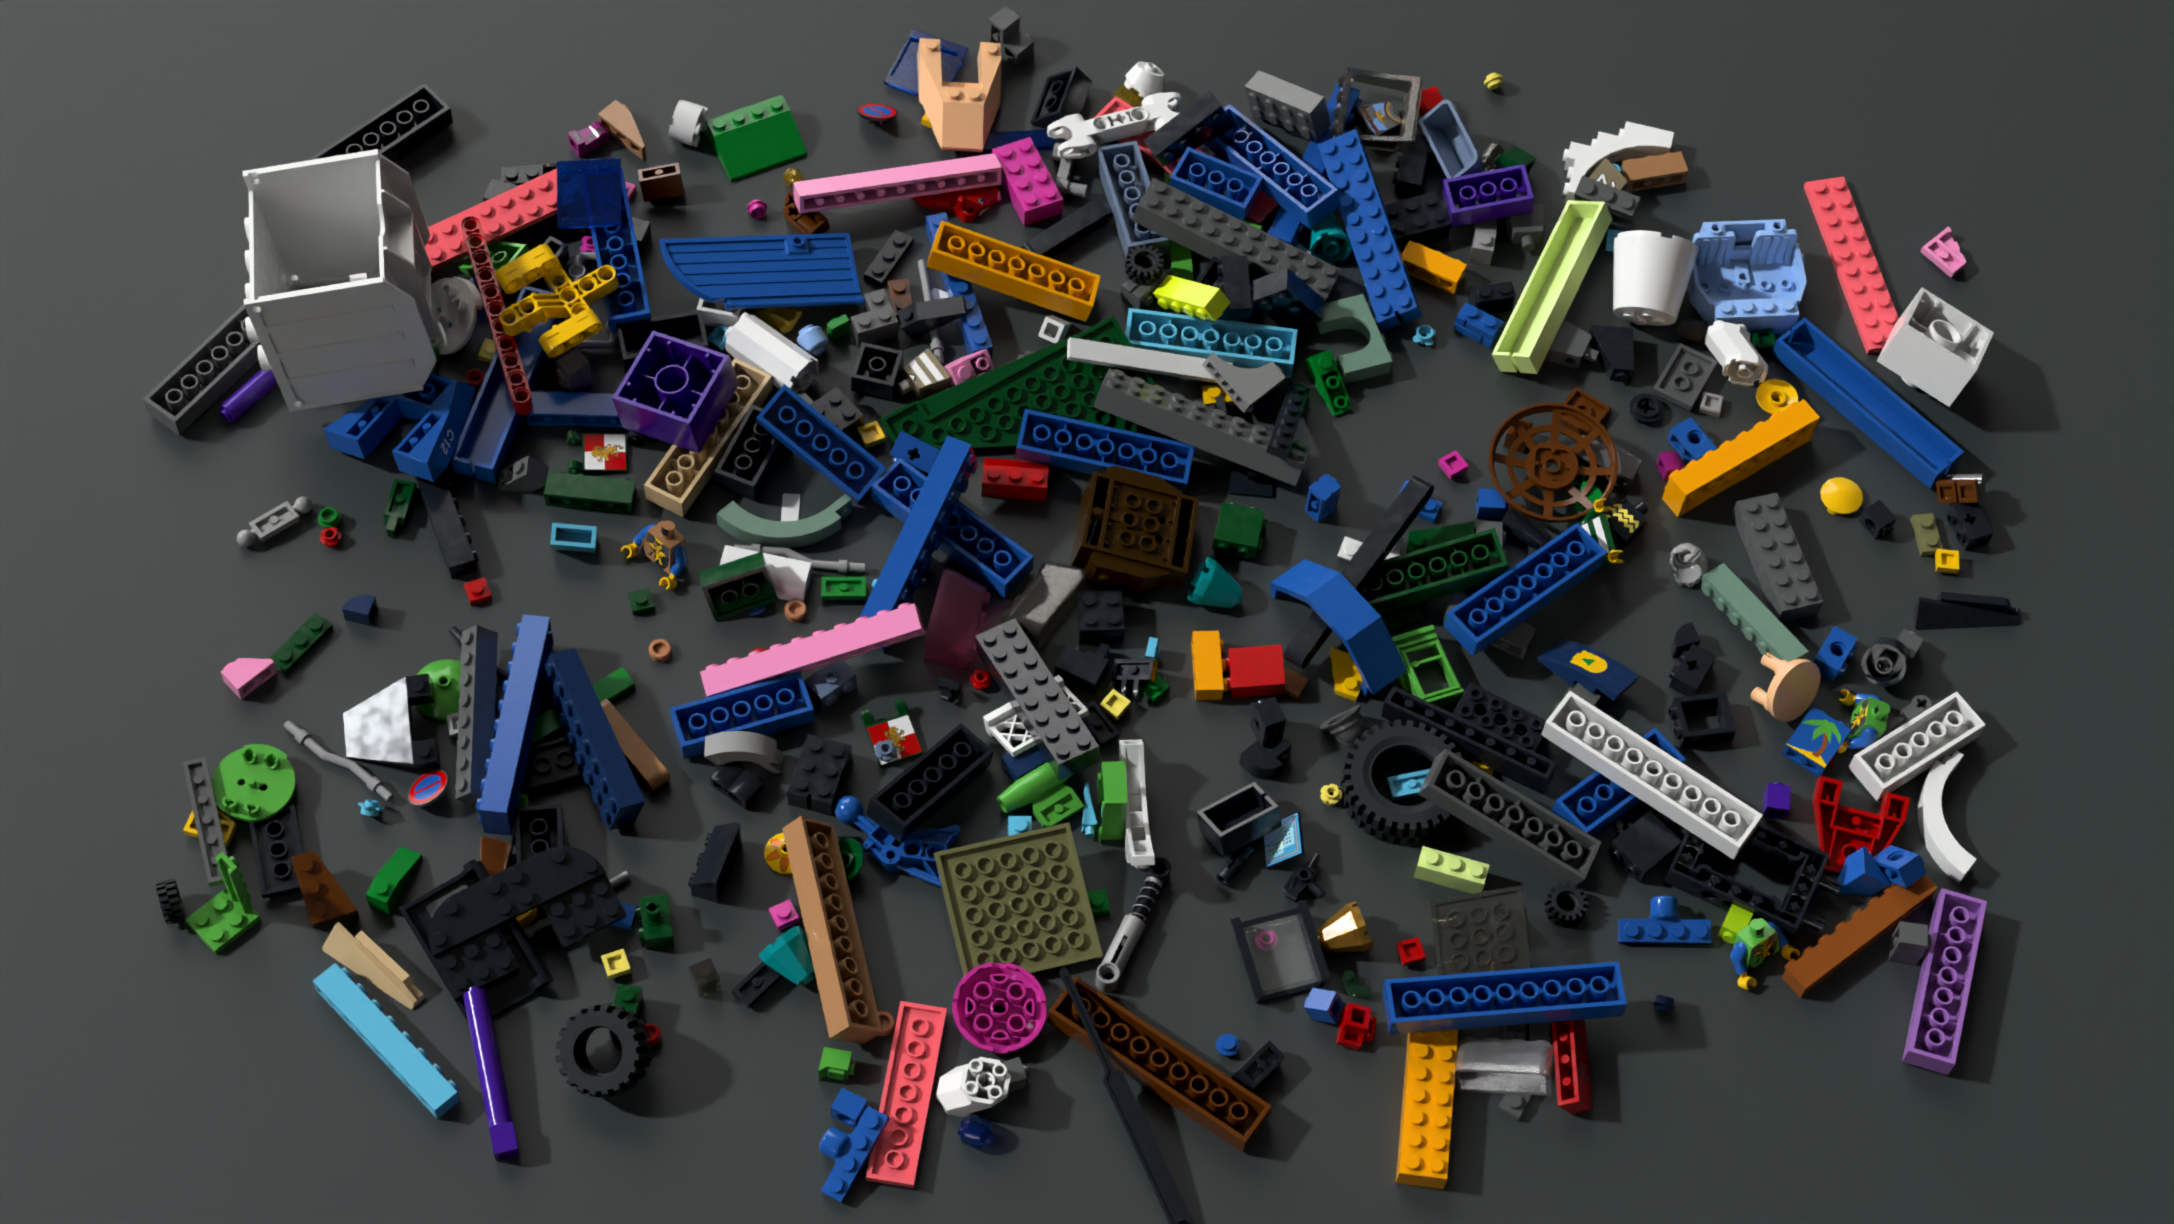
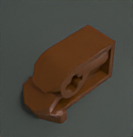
[783,190,830,234]

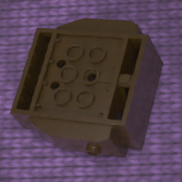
[1069,466,1199,592]

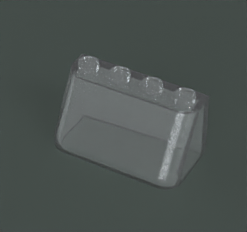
[1454,1036,1554,1096]

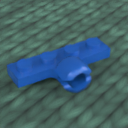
[1618,896,1711,944]
[819,1106,890,1204]

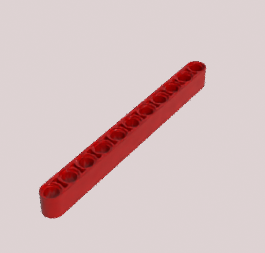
[461,216,533,415]

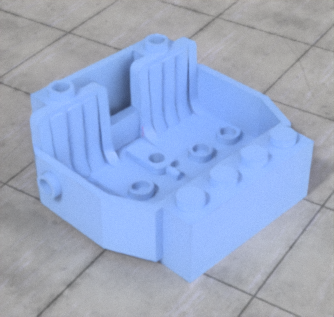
[1687,219,1807,335]

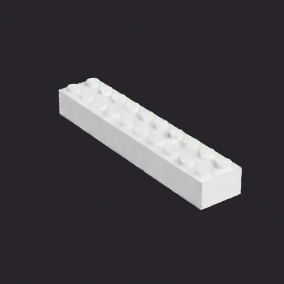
[1541,691,1763,860]

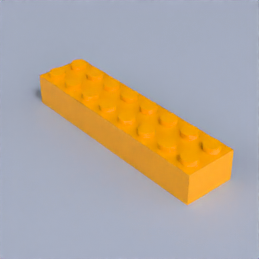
[926,220,1101,322]
[1662,399,1820,517]
[1396,1029,1458,1189]

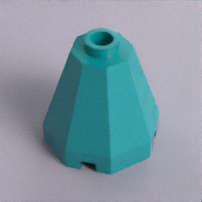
[1187,557,1244,608]
[759,926,815,986]

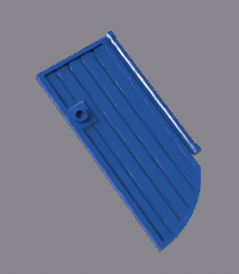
[659,233,864,311]

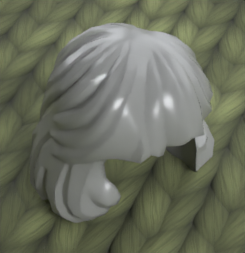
[1670,543,1708,587]

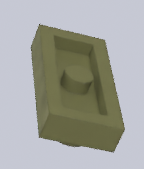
[1910,513,1943,556]

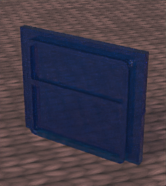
[884,29,968,96]
[557,158,622,229]

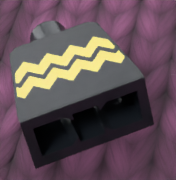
[1602,499,1648,551]

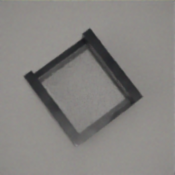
[1230,900,1331,1004]

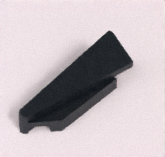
[1914,592,2020,630]

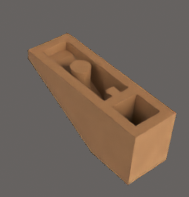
[598,100,646,161]

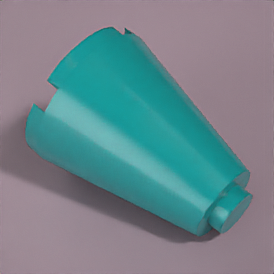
[1310,212,1352,265]

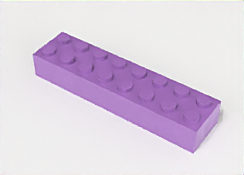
[1902,888,1987,1075]

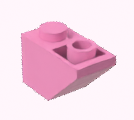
[943,349,996,387]

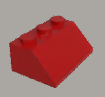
[981,458,1049,502]

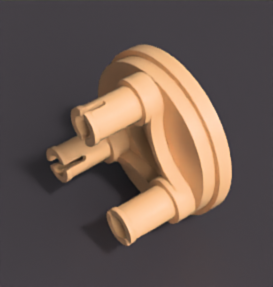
[1751,652,1820,722]

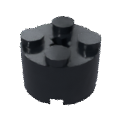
[1861,637,1910,687]

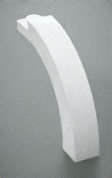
[1917,750,1977,884]

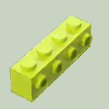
[1153,275,1231,321]

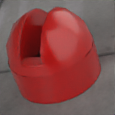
[466,369,484,388]

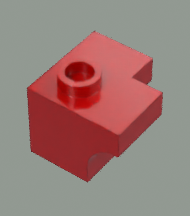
[1336,1002,1377,1050]

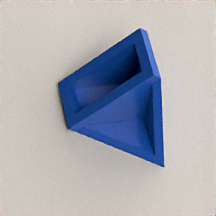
[1837,846,1891,896]

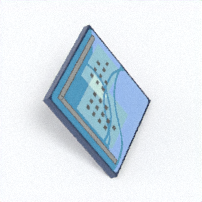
[1263,812,1304,869]

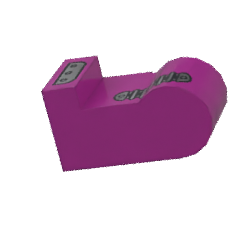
[568,121,610,158]

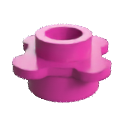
[580,236,595,252]

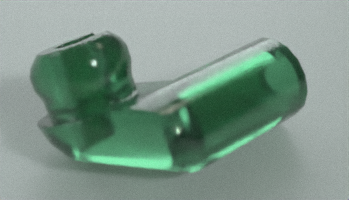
[1341,970,1371,999]

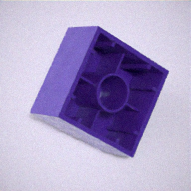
[612,331,739,453]

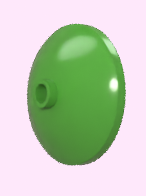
[415,659,461,721]

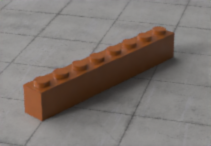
[1781,875,1938,998]

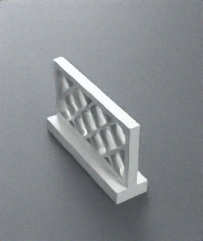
[983,675,1089,757]

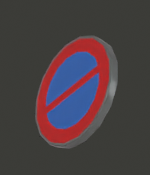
[408,770,449,807]

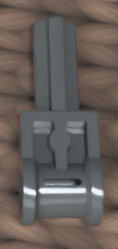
[1878,695,1932,740]

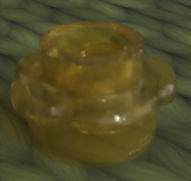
[783,167,802,187]

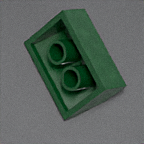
[699,552,779,621]

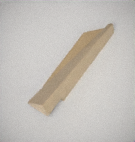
[322,922,426,1010]

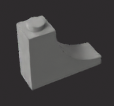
[1202,352,1286,413]

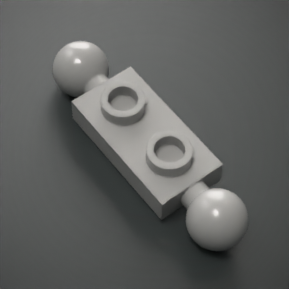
[237,496,312,547]

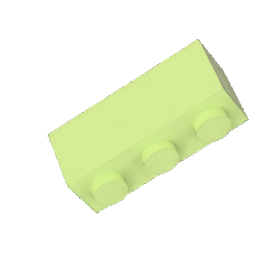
[1414,846,1489,896]

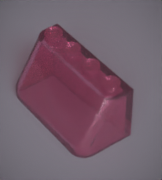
[924,568,991,670]

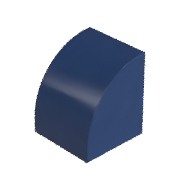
[342,595,378,626]

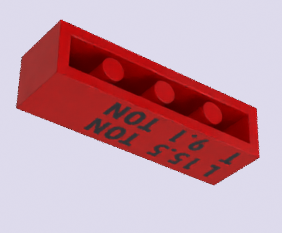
[1552,1019,1592,1114]

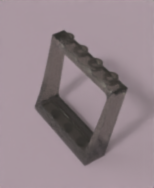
[1330,67,1424,153]

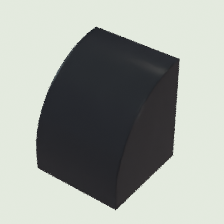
[1671,622,1701,658]

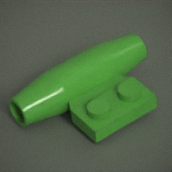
[997,762,1084,828]

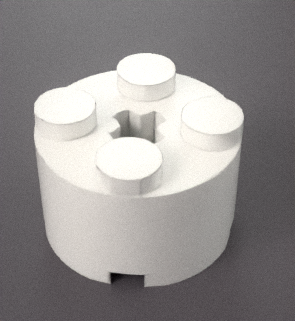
[668,100,708,147]

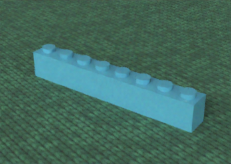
[313,963,460,1119]

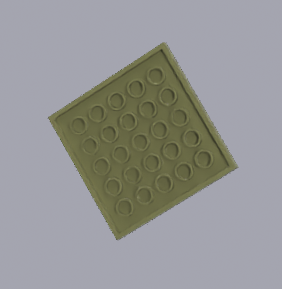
[934,822,1103,977]

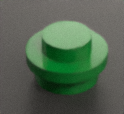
[318,507,341,528]

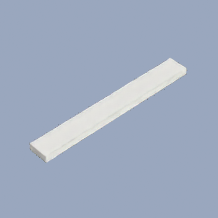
[1067,337,1233,383]

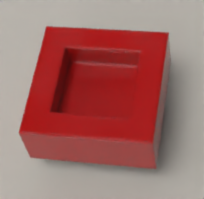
[464,577,492,606]
[1396,937,1426,967]

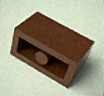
[637,162,685,202]

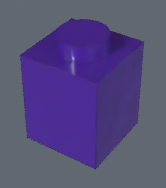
[1762,782,1791,820]

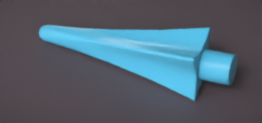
[1081,782,1098,838]

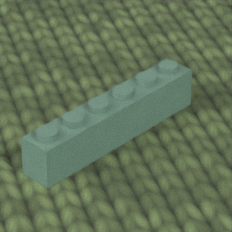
[1701,563,1809,662]

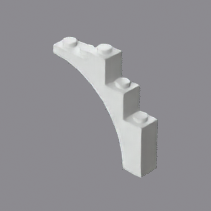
[1562,121,1674,204]
[1119,739,1155,869]

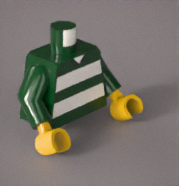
[1579,498,1623,567]

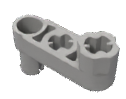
[1052,142,1087,198]

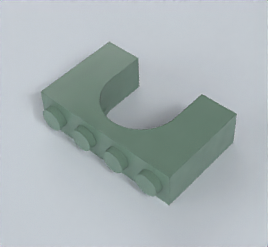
[1316,294,1394,384]

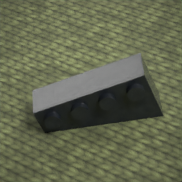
[1144,90,1237,166]

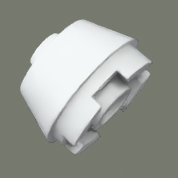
[1124,61,1164,98]

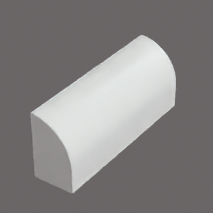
[720,545,812,602]

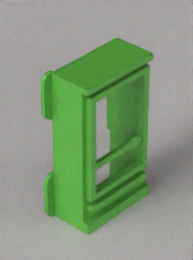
[1392,625,1464,708]
[1097,761,1128,843]

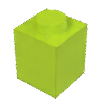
[1717,904,1753,944]

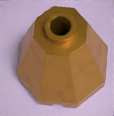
[1317,901,1374,953]

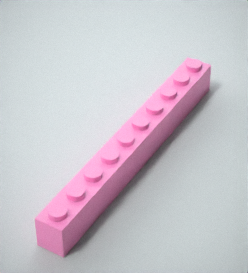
[793,153,1002,214]
[700,603,926,698]

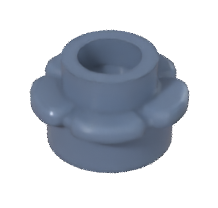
[875,740,897,762]

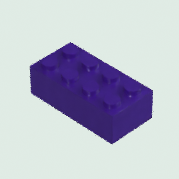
[1443,164,1534,227]

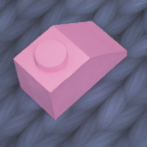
[221,658,277,700]

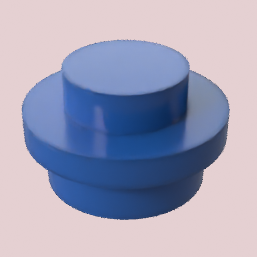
[1216,1034,1240,1057]

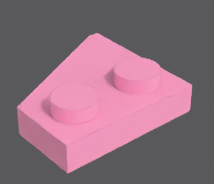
[1920,226,1967,278]

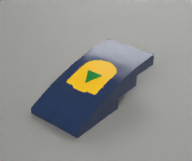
[1537,638,1640,701]

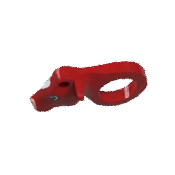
[912,186,1001,223]

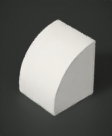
[1038,315,1071,343]

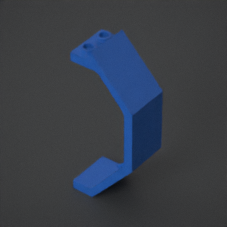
[1269,559,1407,698]

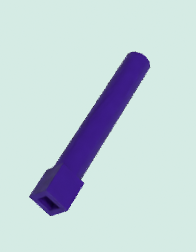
[220,369,278,422]
[463,986,520,1161]

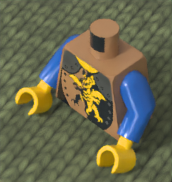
[620,520,688,590]

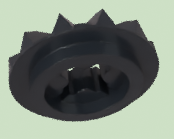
[1629,393,1663,424]

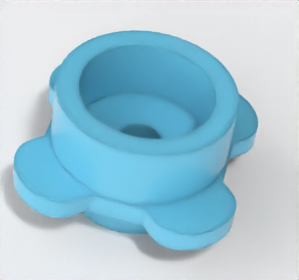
[1413,325,1436,346]
[358,799,384,817]

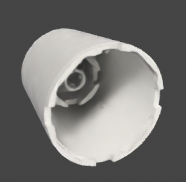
[1613,230,1698,326]

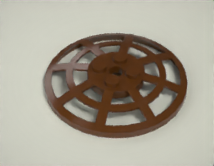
[1488,402,1618,523]

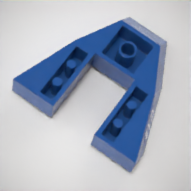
[323,373,476,482]

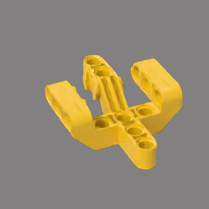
[495,244,619,358]

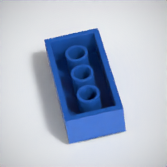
[1169,147,1263,222]

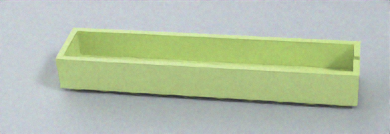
[1492,200,1612,374]

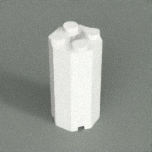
[725,312,819,393]

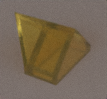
[755,307,803,335]

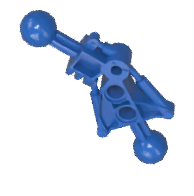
[835,796,960,889]

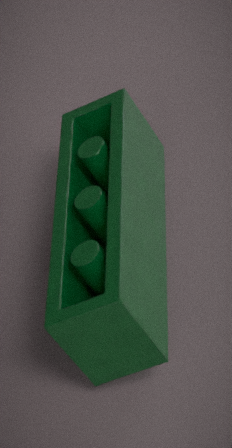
[544,471,637,515]

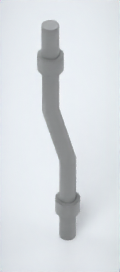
[734,543,865,573]
[284,720,394,802]

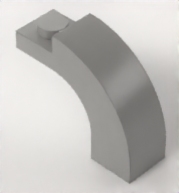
[704,731,783,774]

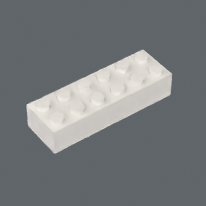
[1848,692,1986,801]

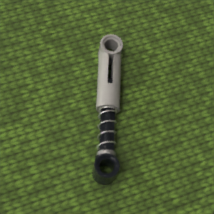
[1095,857,1172,993]

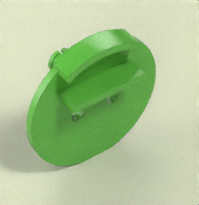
[211,744,296,822]

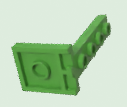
[185,852,261,954]

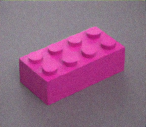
[992,137,1063,226]

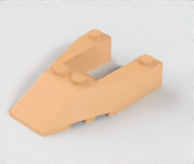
[917,38,1001,152]

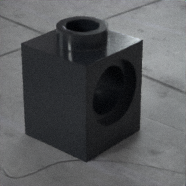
[1859,500,1897,539]

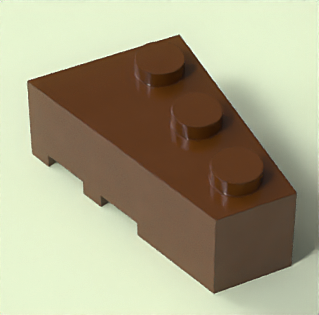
[291,850,358,927]

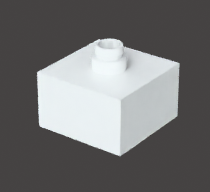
[1877,287,1994,407]

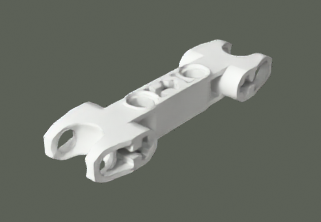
[1047,92,1181,159]

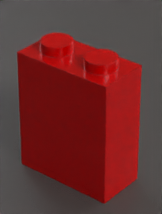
[1224,644,1286,698]

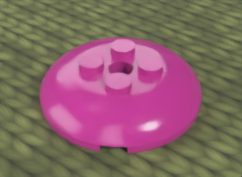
[952,962,1046,1053]

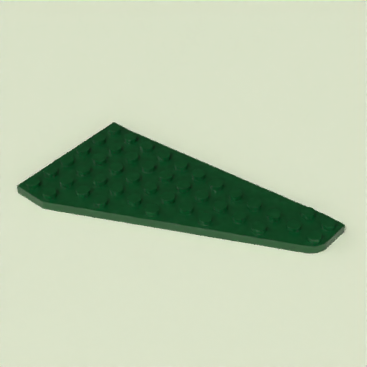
[880,315,1161,453]

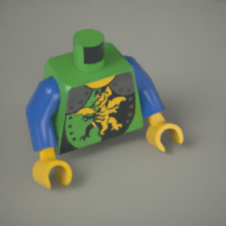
[1837,689,1890,753]
[1730,918,1800,990]

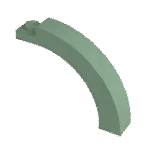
[716,494,852,549]

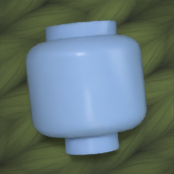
[797,324,828,357]

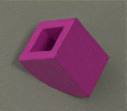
[1656,451,1685,482]

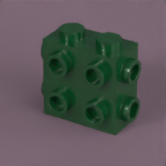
[1212,502,1268,558]

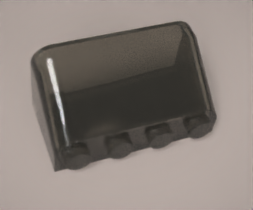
[1000,561,1089,653]

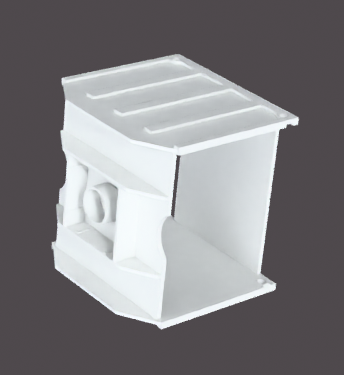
[243,149,437,412]

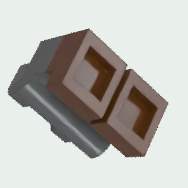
[1936,474,1986,503]

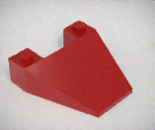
[1812,776,1910,874]

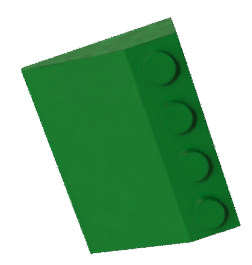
[706,95,807,181]

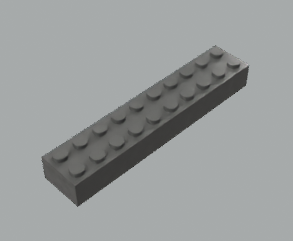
[1132,177,1341,304]
[1093,368,1310,486]

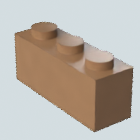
[1621,151,1688,192]

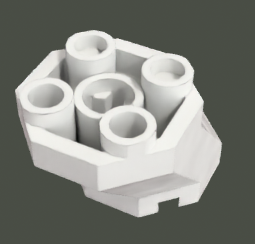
[1704,320,1768,387]
[936,1057,1011,1118]

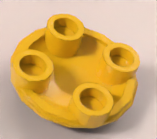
[1820,477,1863,515]

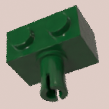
[636,894,674,950]

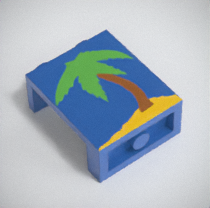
[1781,706,1851,777]

